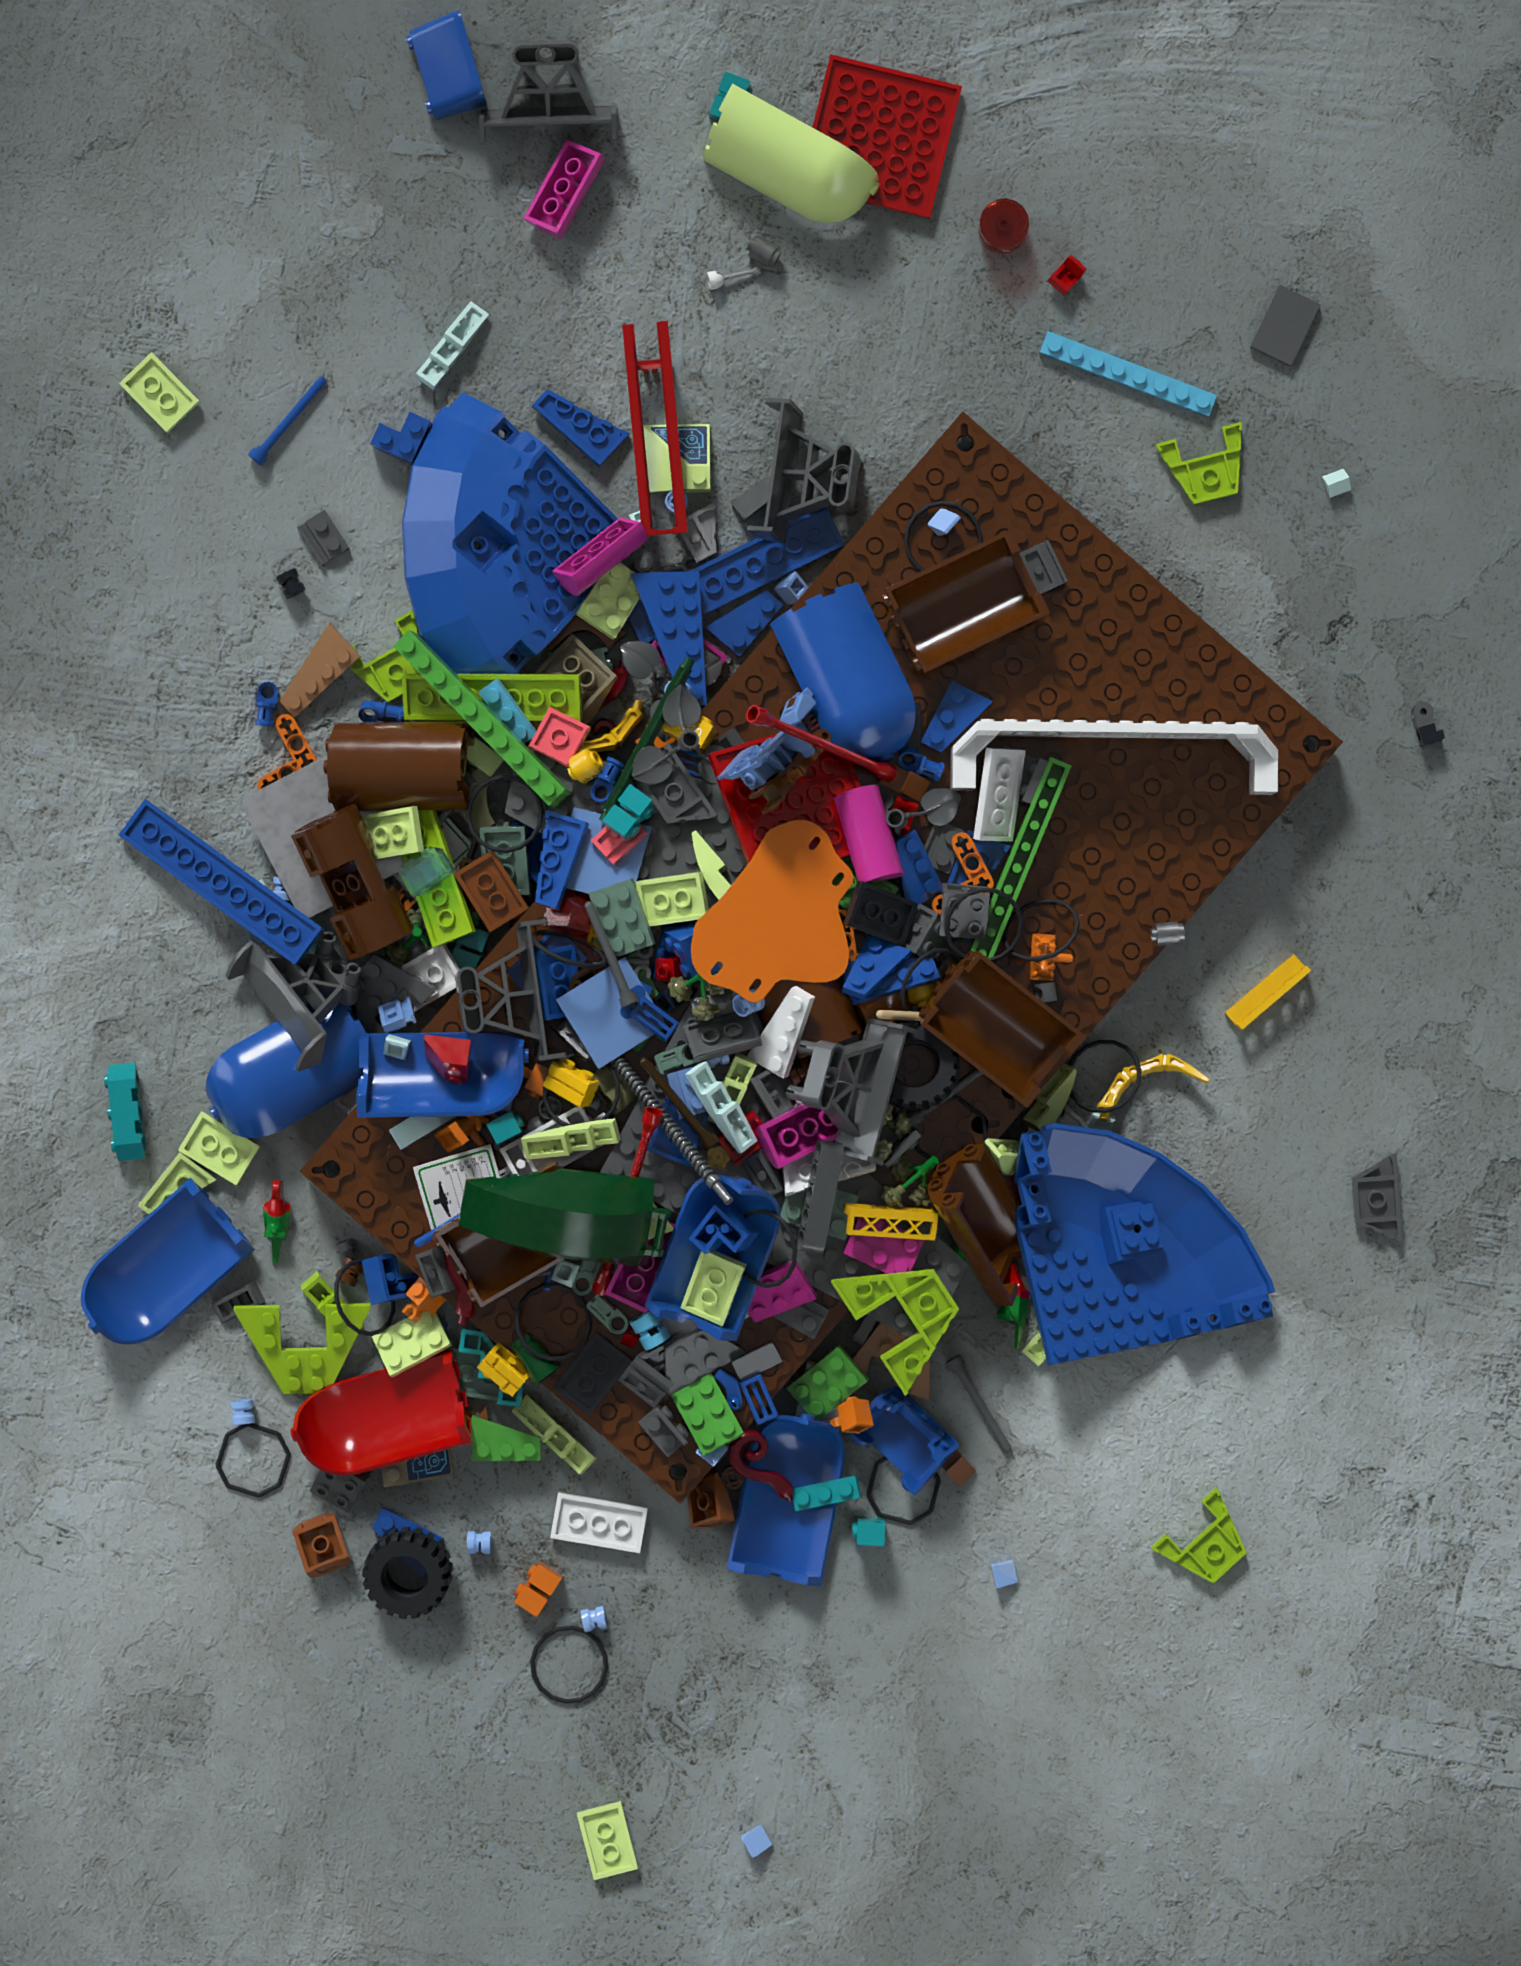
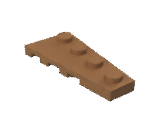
[280,623,361,718]

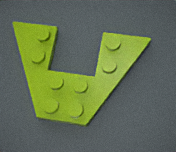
[831,1269,959,1396]
[233,1303,371,1394]

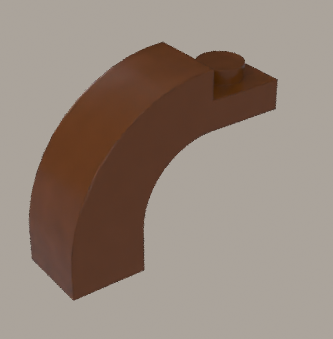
[546,614,626,652]

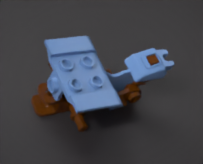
[717,687,831,815]

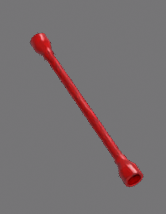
[746,705,897,782]
[592,1107,663,1296]

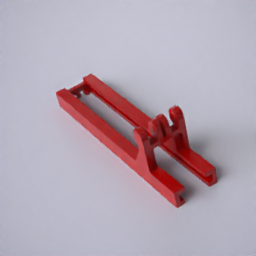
[622,321,688,536]

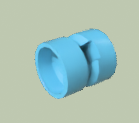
[629,1310,671,1351]

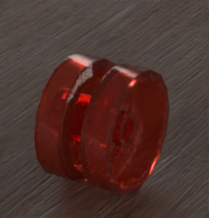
[978,198,1029,254]

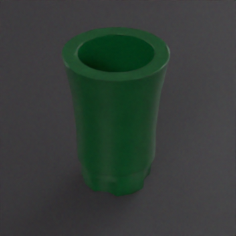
[511,1333,560,1386]

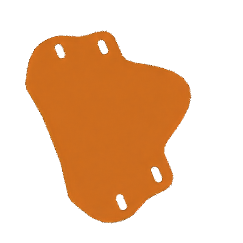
[691,820,853,1003]

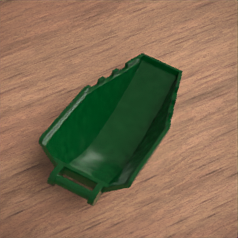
[458,1168,671,1267]

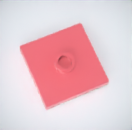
[528,707,591,768]

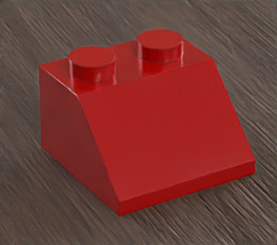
[424,1035,472,1085]

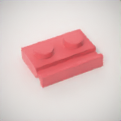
[591,809,647,866]

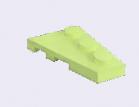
[138,1152,216,1214]

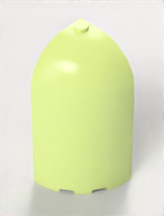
[704,84,880,223]

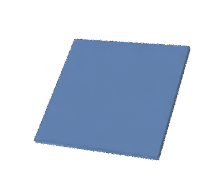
[567,807,652,894]
[556,957,667,1069]

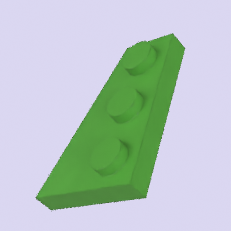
[472,1415,540,1461]

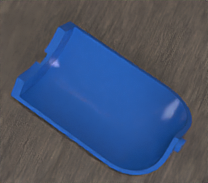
[770,582,915,762]
[206,1003,367,1138]
[356,1032,529,1118]
[644,1174,781,1341]
[81,1178,255,1344]
[727,1413,845,1586]

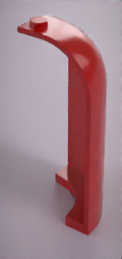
[291,1350,472,1476]

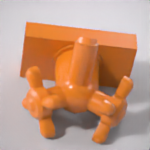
[1029,934,1073,981]
[434,1115,490,1153]

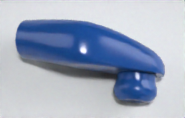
[713,1368,743,1410]

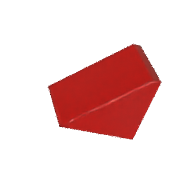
[621,1324,640,1349]

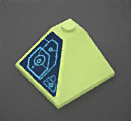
[643,424,711,493]

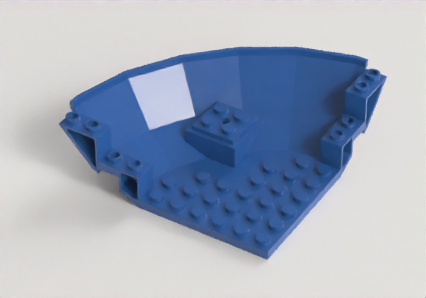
[402,392,622,674]
[1014,1123,1275,1366]

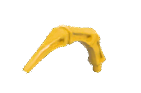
[531,700,644,753]
[1097,1054,1210,1122]

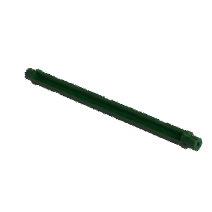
[599,657,695,821]

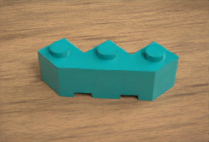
[104,1062,146,1161]
[458,1328,525,1407]

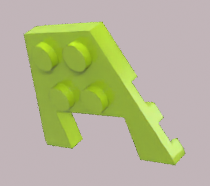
[1155,422,1242,505]
[350,610,419,703]
[1151,1487,1247,1584]

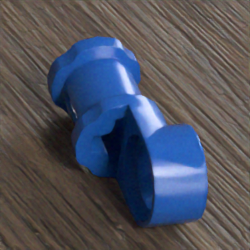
[254,682,279,727]
[358,701,404,723]
[898,746,944,782]
[590,757,625,804]

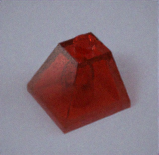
[541,889,592,939]

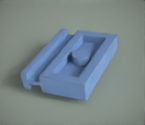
[378,995,417,1033]
[666,1066,707,1119]

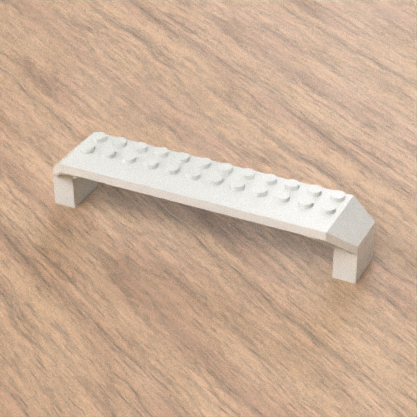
[950,719,1278,795]

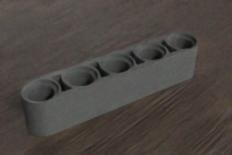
[797,1140,843,1254]

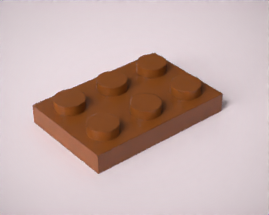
[454,851,529,932]

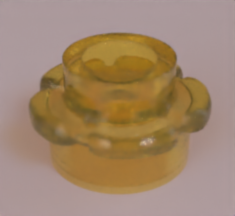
[707,1146,730,1169]

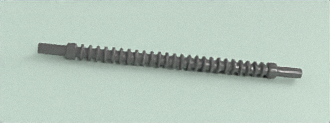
[609,1055,733,1205]

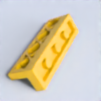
[1225,954,1311,1030]
[843,1203,939,1241]

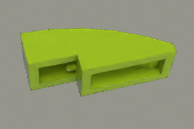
[300,1271,365,1330]

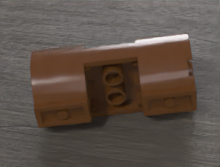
[291,804,414,960]

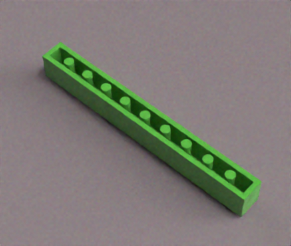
[393,630,571,808]
[969,757,1072,958]

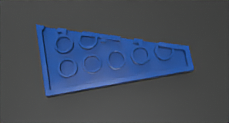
[630,571,707,707]

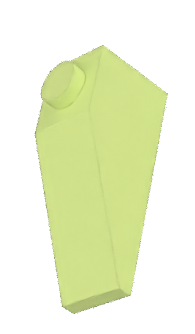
[984,1138,1019,1175]

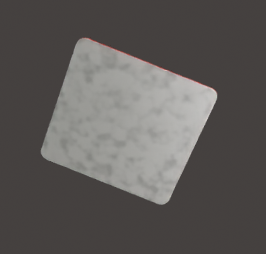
[242,755,406,918]

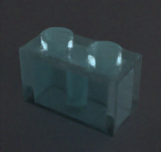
[398,846,456,896]

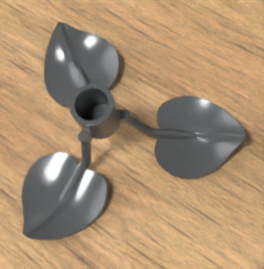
[620,641,722,742]
[632,685,725,784]
[861,784,961,883]

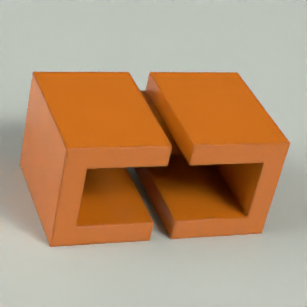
[513,1561,563,1617]

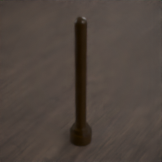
[640,1057,720,1151]

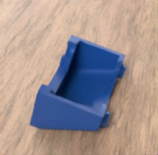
[406,10,487,120]
[847,1386,959,1495]

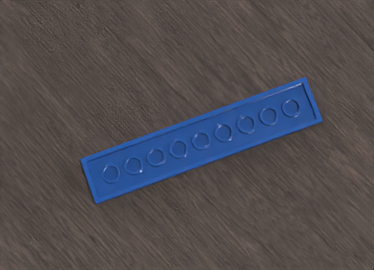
[628,507,845,643]
[119,799,324,966]

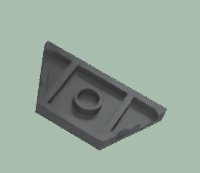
[642,743,718,825]
[1351,1154,1403,1242]
[664,1328,745,1397]

